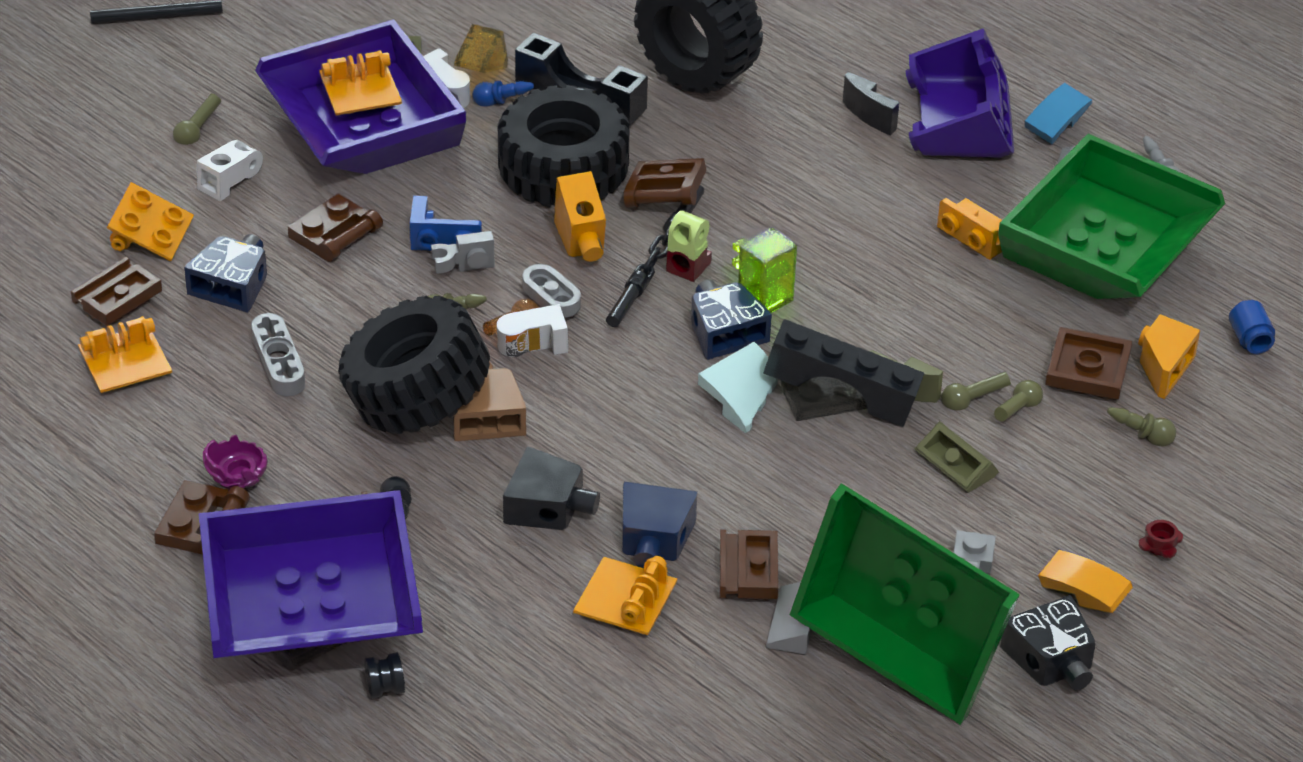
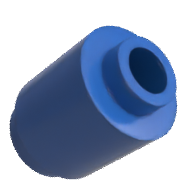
[1229,300,1275,354]

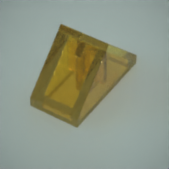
[454,24,508,73]

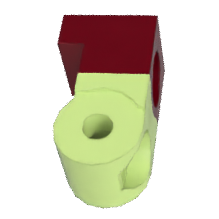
[666,210,712,282]

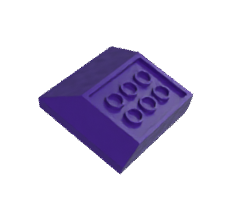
[255,19,466,174]
[199,490,423,658]

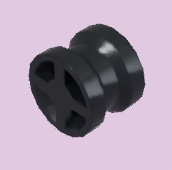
[364,652,405,699]

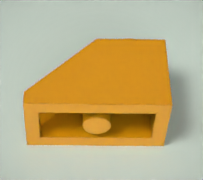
[1138,314,1200,399]

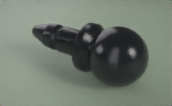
[380,476,412,520]

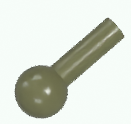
[173,93,221,145]
[941,371,1011,410]
[994,380,1043,421]

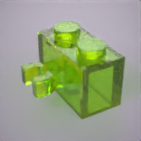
[732,227,797,313]

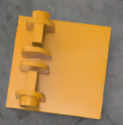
[319,50,402,116]
[107,182,194,261]
[78,316,172,393]
[573,556,678,635]

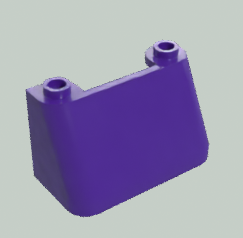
[906,28,1014,158]

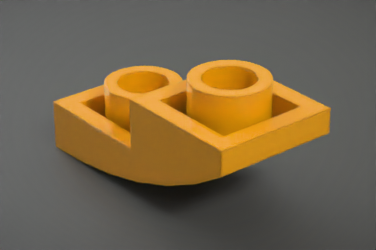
[1038,550,1133,613]

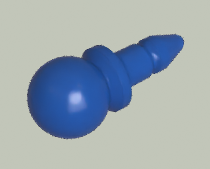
[472,80,534,107]

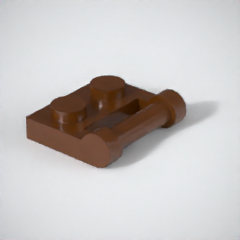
[623,158,707,208]
[288,194,383,262]
[154,480,250,555]

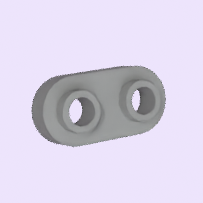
[522,264,581,318]

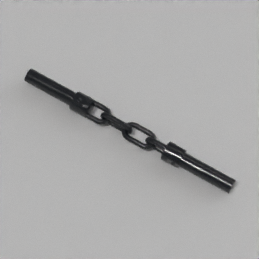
[606,185,704,327]

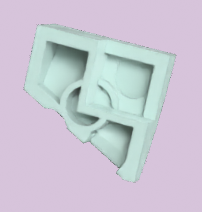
[698,342,778,433]

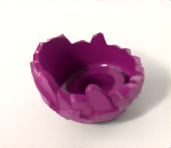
[203,435,268,489]

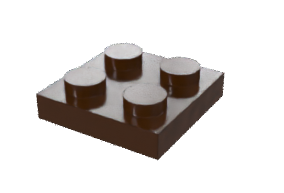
[1045,327,1133,400]

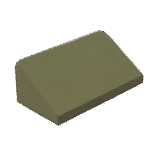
[914,421,999,493]

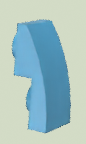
[1025,83,1092,144]

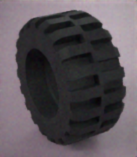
[634,0,763,93]
[497,85,630,207]
[338,296,490,434]

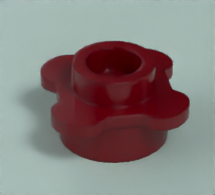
[1139,520,1183,558]

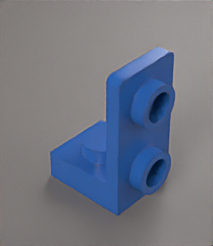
[410,195,482,251]

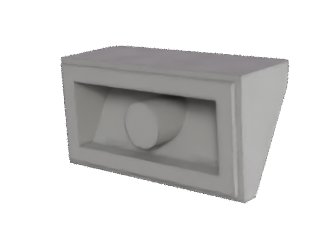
[766,582,812,655]

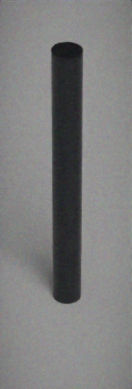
[90,0,223,24]

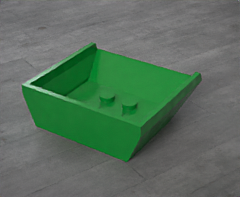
[998,133,1226,299]
[789,483,1020,725]

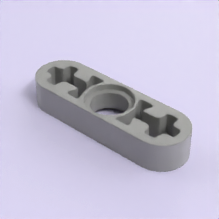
[251,313,305,396]

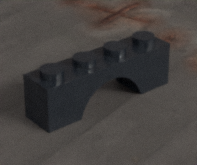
[515,33,648,126]
[763,319,924,427]

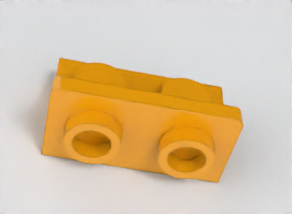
[937,198,1002,260]

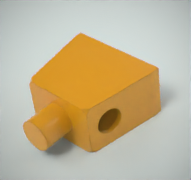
[554,171,606,262]

